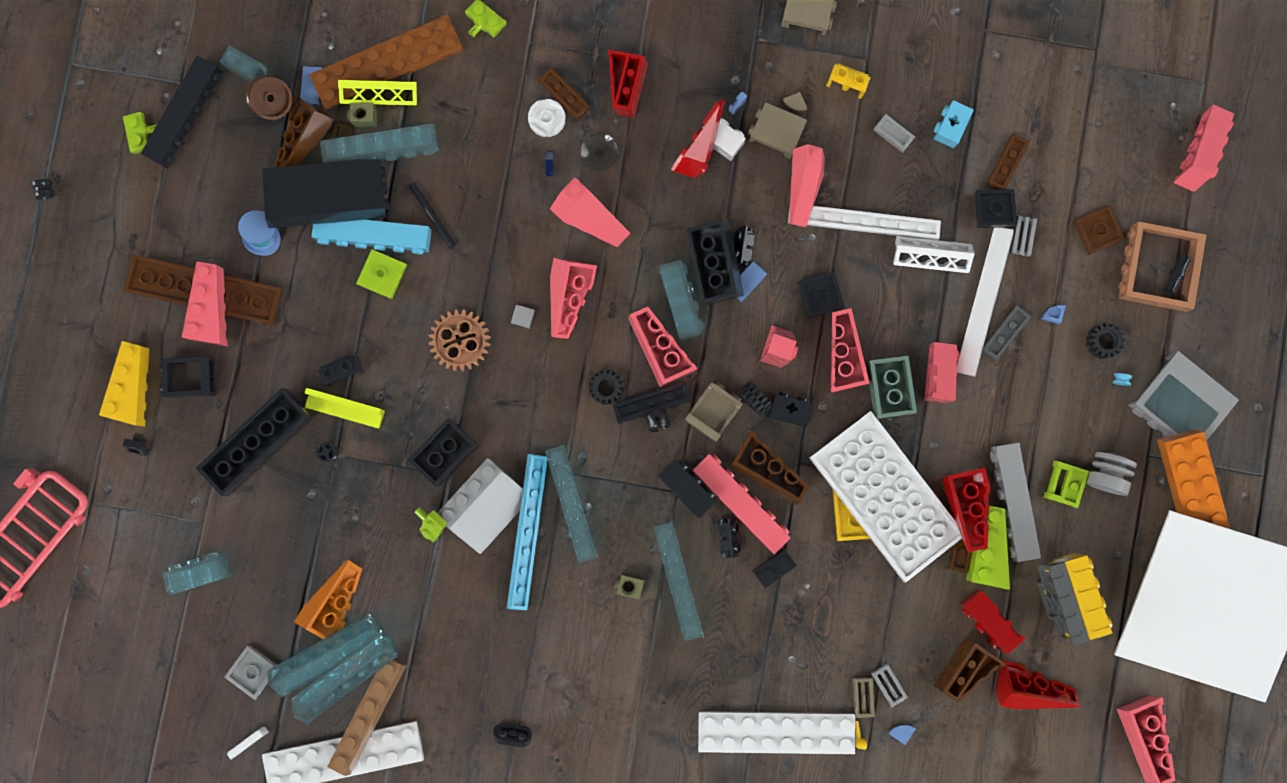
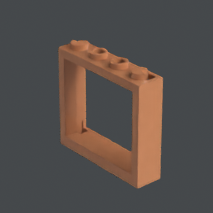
[1118,222,1206,312]

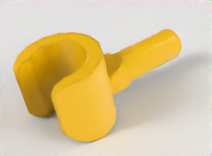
[855,721,867,750]

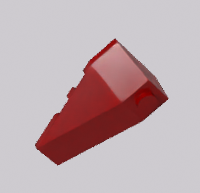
[942,468,990,553]
[995,660,1081,709]

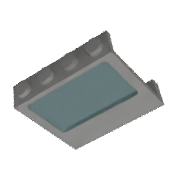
[1129,351,1239,441]

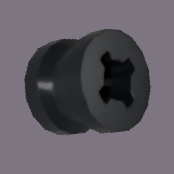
[31,179,55,200]
[316,442,339,462]

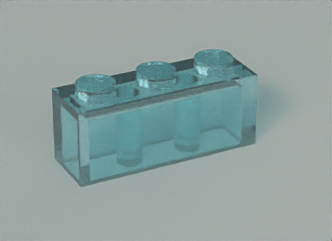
[162,552,231,596]

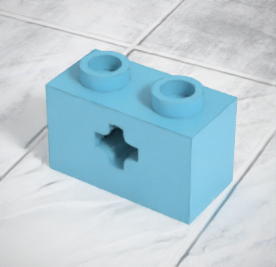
[933,100,974,148]

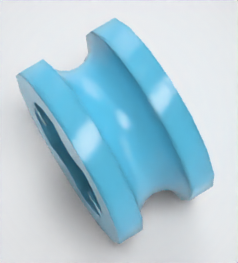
[1113,373,1132,386]

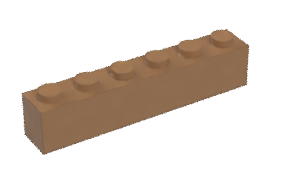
[327,656,407,776]

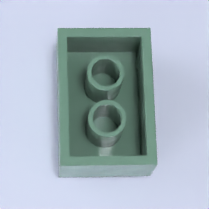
[866,356,917,419]

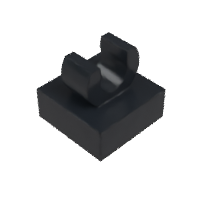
[122,433,149,457]

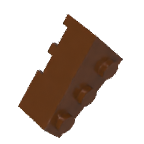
[934,638,1005,703]

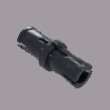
[1163,254,1192,294]

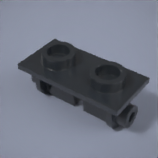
[734,226,755,267]
[718,518,741,558]

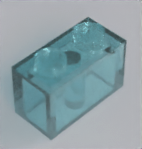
[219,46,268,81]

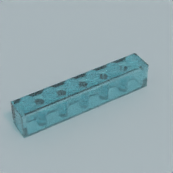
[320,124,439,163]
[545,445,598,563]
[654,522,704,642]
[267,613,385,697]
[291,630,398,725]

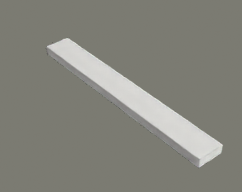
[788,206,941,240]
[957,228,1014,377]

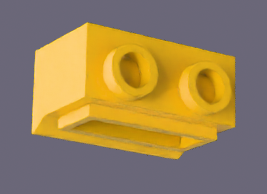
[826,63,871,99]

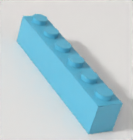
[312,220,431,255]

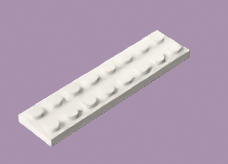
[698,711,855,754]
[262,721,424,783]

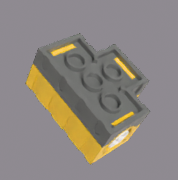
[1036,553,1112,645]

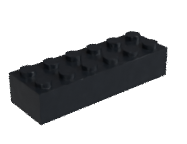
[196,388,314,496]

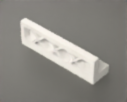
[893,236,975,273]

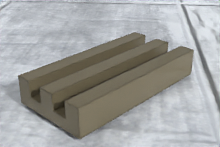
[852,677,875,718]

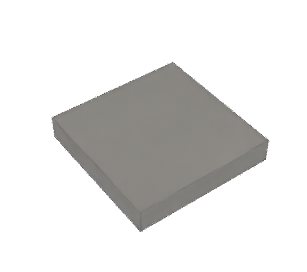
[224,644,280,700]

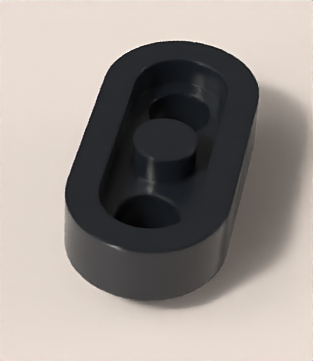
[493,723,532,747]

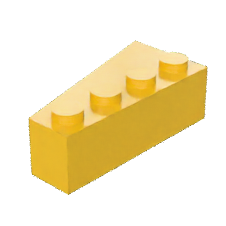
[99,341,150,427]

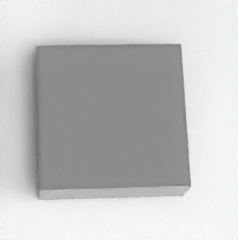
[511,305,535,329]

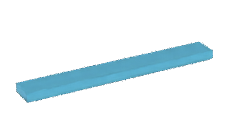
[507,454,548,610]

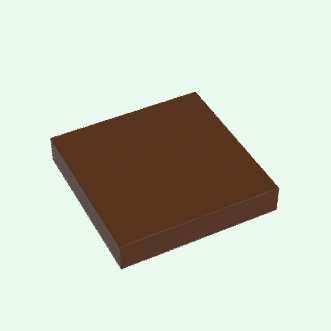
[1073,205,1125,255]

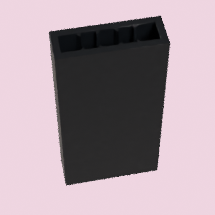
[262,159,389,228]

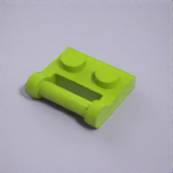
[1043,461,1089,508]

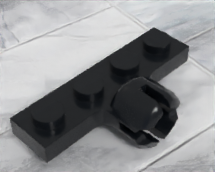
[612,382,691,433]

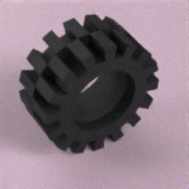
[1086,323,1126,359]
[589,369,623,405]
[737,381,772,417]

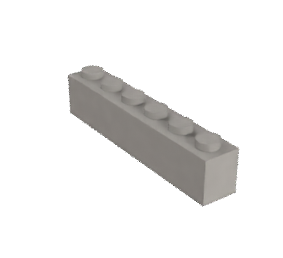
[990,443,1041,562]

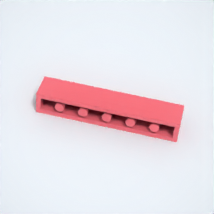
[692,454,790,554]

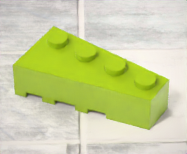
[966,506,1010,590]

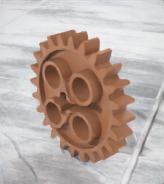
[428,309,491,372]

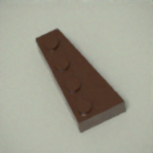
[730,430,809,505]

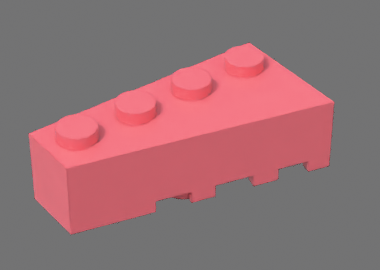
[628,307,698,387]

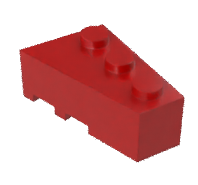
[960,589,1026,654]

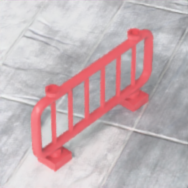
[0,468,88,608]

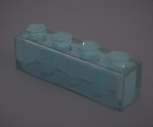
[659,260,704,341]

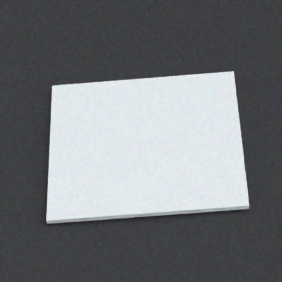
[1114,510,1287,702]

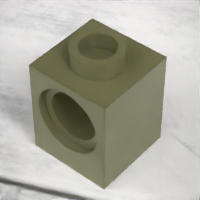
[347,102,377,127]
[614,574,644,600]

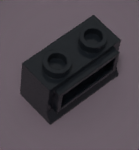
[318,355,365,387]

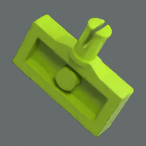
[465,0,506,38]
[123,112,157,154]
[415,507,448,543]

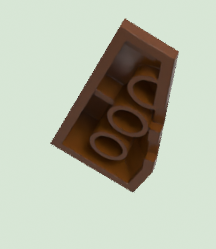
[274,97,333,167]

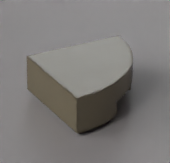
[782,92,807,112]

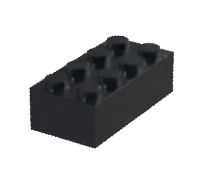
[686,219,744,305]

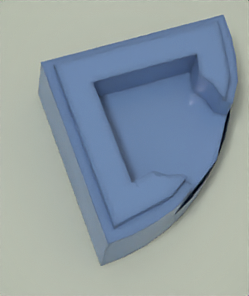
[728,92,747,115]
[1041,305,1066,324]
[888,724,916,745]

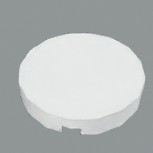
[528,99,565,137]

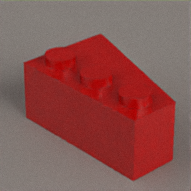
[608,50,648,118]

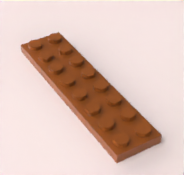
[309,15,464,110]

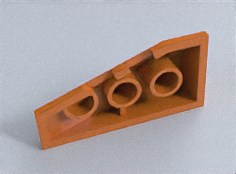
[294,560,362,645]

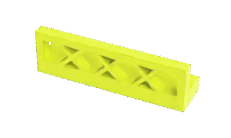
[338,80,417,105]
[305,388,385,429]

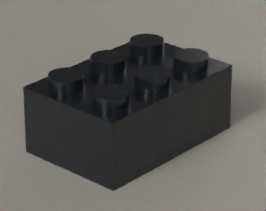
[408,418,479,487]
[658,460,716,519]

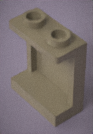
[781,0,837,35]
[748,102,807,159]
[684,382,743,442]

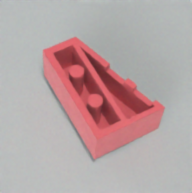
[924,342,959,403]

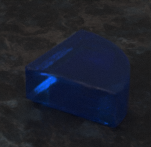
[545,151,554,176]

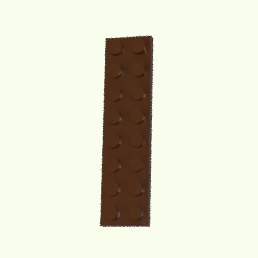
[123,255,283,326]

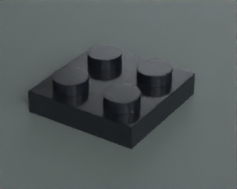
[974,189,1017,228]
[797,271,845,319]

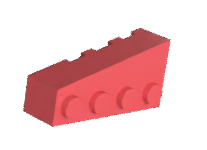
[1173,104,1234,192]
[182,261,228,346]
[831,308,869,393]
[760,325,798,368]
[1117,695,1175,783]

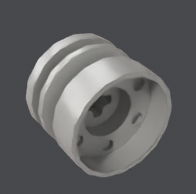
[1086,452,1137,496]

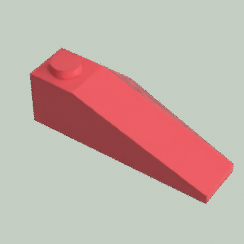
[789,144,825,227]

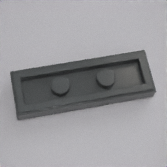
[982,305,1032,361]

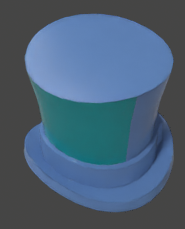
[238,210,281,256]

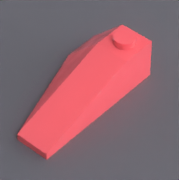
[550,178,630,247]
[550,258,597,338]

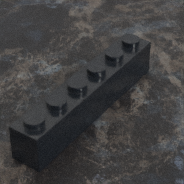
[140,56,223,169]

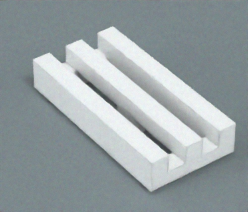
[227,727,269,760]

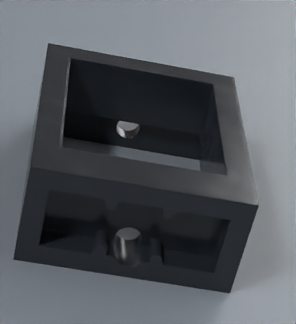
[160,356,215,398]

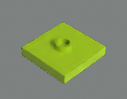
[356,249,407,299]

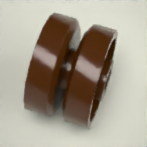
[245,75,293,120]

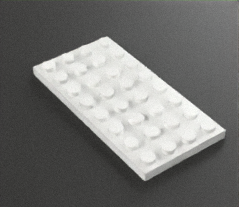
[809,411,962,583]

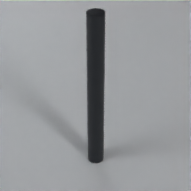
[409,182,456,249]

